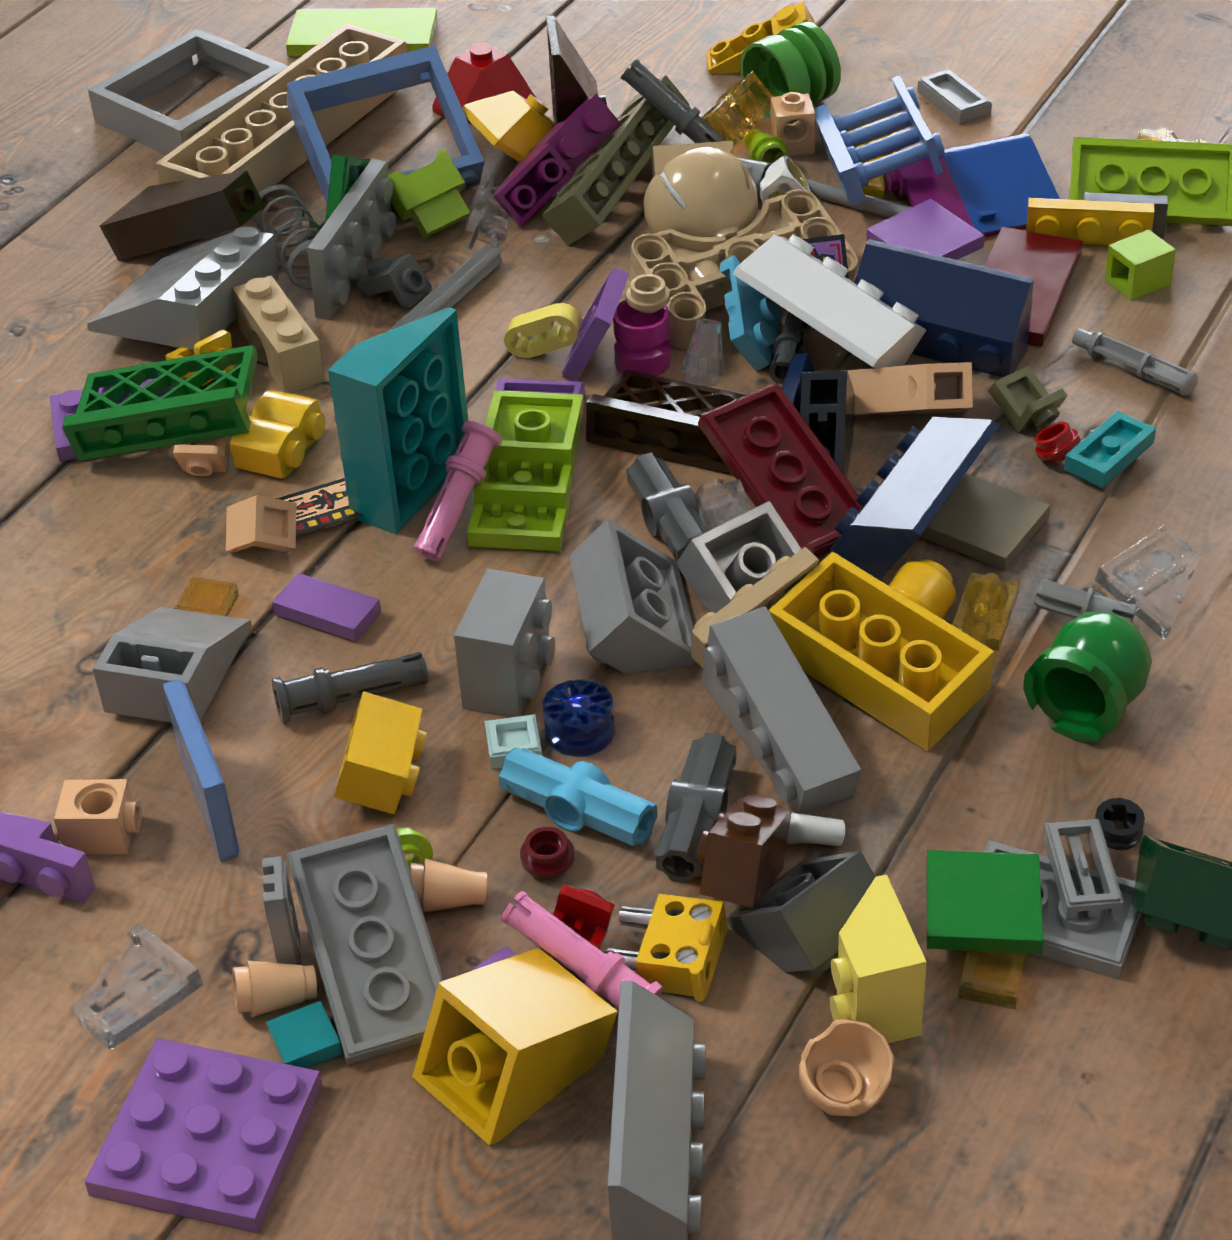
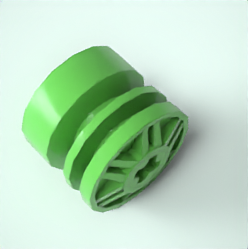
[741,22,841,118]

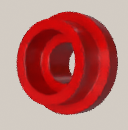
[1035,422,1081,463]

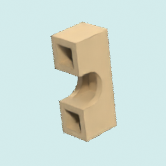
[232,275,325,393]

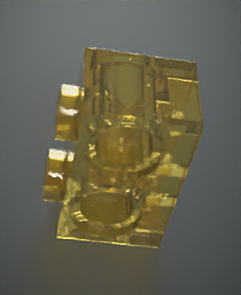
[701,71,773,145]

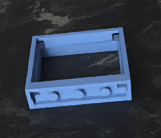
[286,45,485,209]

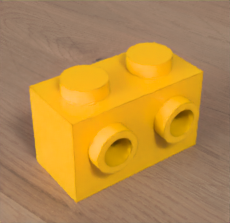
[333,691,427,814]

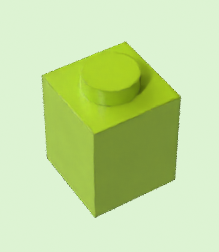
[1105,230,1176,300]

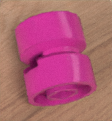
[613,300,671,376]

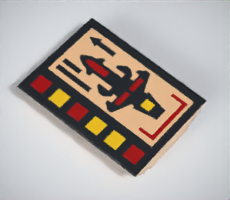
[276,478,363,536]

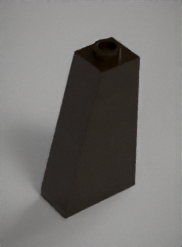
[99,170,265,261]

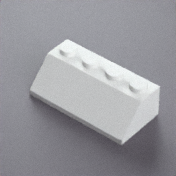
[733,234,926,368]

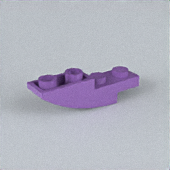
[0,812,95,903]

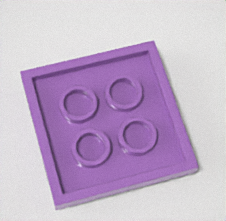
[84,1038,322,1233]

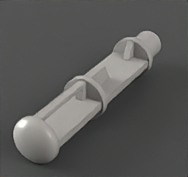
[1072,328,1198,396]

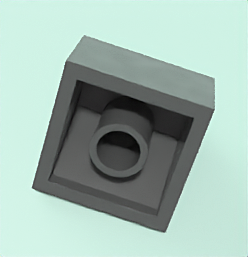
[726,851,876,975]

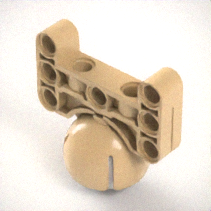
[629,147,858,349]

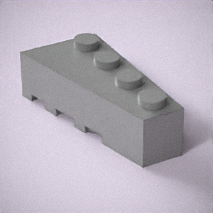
[701,606,861,815]

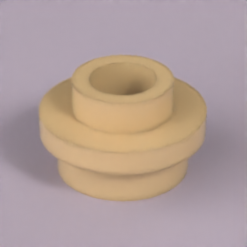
[626,274,670,313]

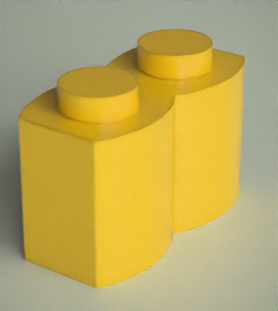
[230,389,325,479]

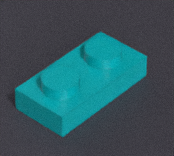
[1064,411,1156,488]

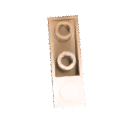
[845,362,973,416]

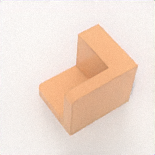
[226,495,297,553]

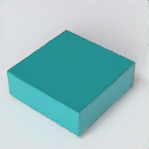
[266,1001,343,1068]

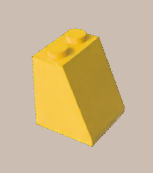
[412,947,618,1146]

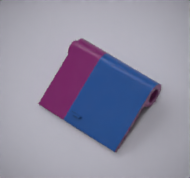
[883,133,1060,237]

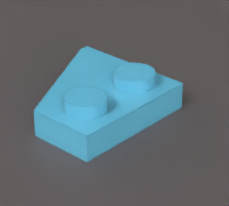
[720,255,782,371]

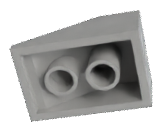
[676,501,801,613]

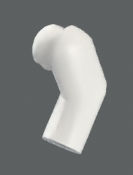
[782,806,845,847]

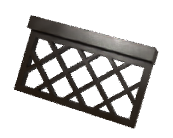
[586,370,746,474]

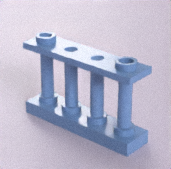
[814,76,946,207]

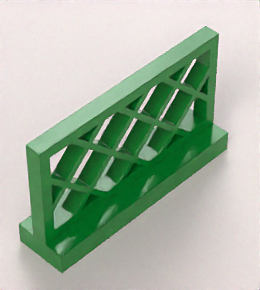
[62,345,258,461]

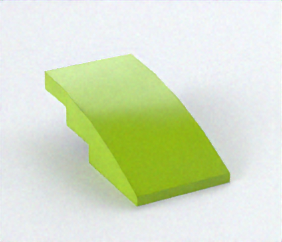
[467,390,584,552]

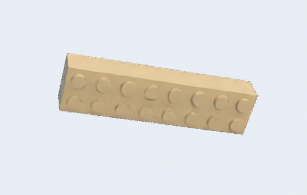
[156,23,407,193]

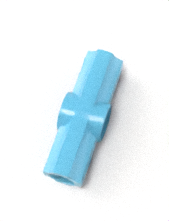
[498,747,658,847]

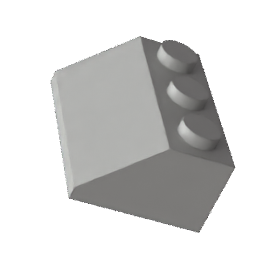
[569,519,697,674]

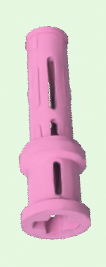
[413,421,502,561]
[501,891,664,1010]

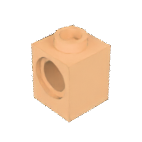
[770,92,815,156]
[54,779,142,855]

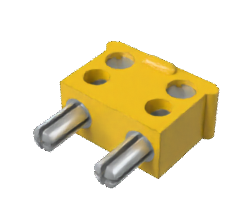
[605,894,728,1002]

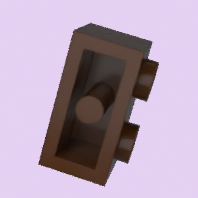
[697,795,792,908]

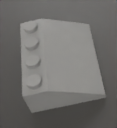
[87,227,278,350]

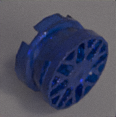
[542,679,615,757]

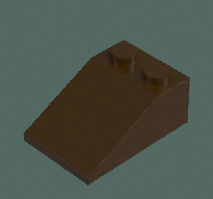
[546,16,607,125]

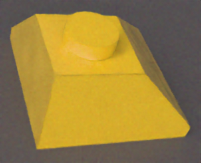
[462,91,556,163]

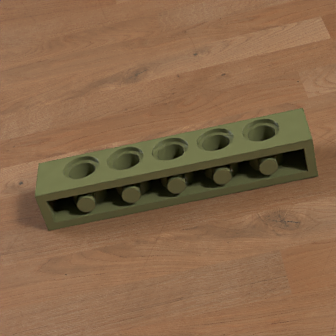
[542,75,690,246]

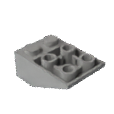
[93,607,252,723]

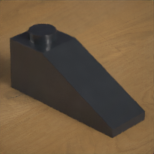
[800,371,855,478]

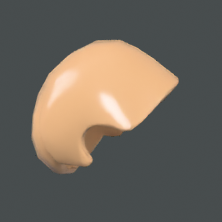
[798,1019,895,1116]

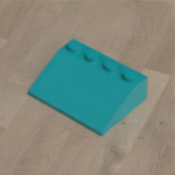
[328,307,468,535]

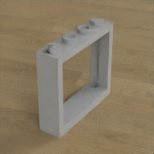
[88,28,288,155]

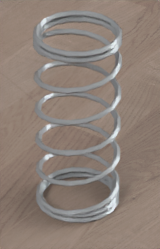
[253,184,320,289]

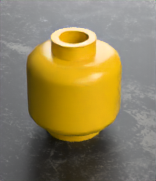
[889,559,956,619]

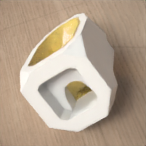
[760,156,810,204]

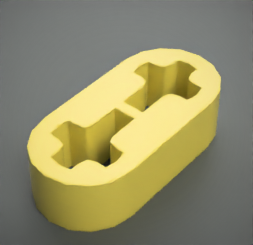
[504,303,583,358]

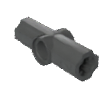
[626,453,709,562]
[656,733,737,883]

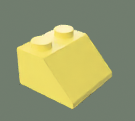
[830,874,927,1043]

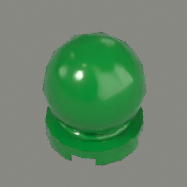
[1023,612,1152,742]

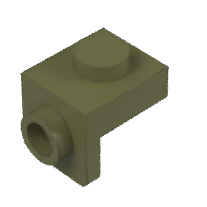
[988,366,1068,433]

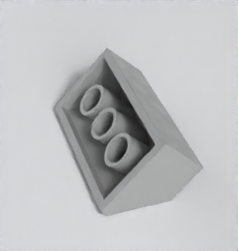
[608,980,706,1240]

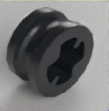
[1095,798,1145,850]

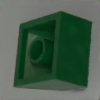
[1132,835,1232,951]

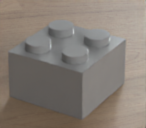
[454,568,555,717]

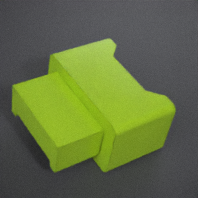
[388,148,470,240]

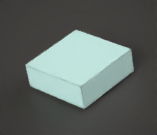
[484,714,542,770]

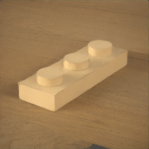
[691,547,819,668]

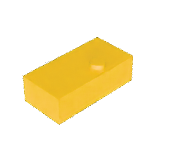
[768,551,994,752]

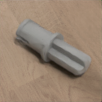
[1035,580,1137,622]

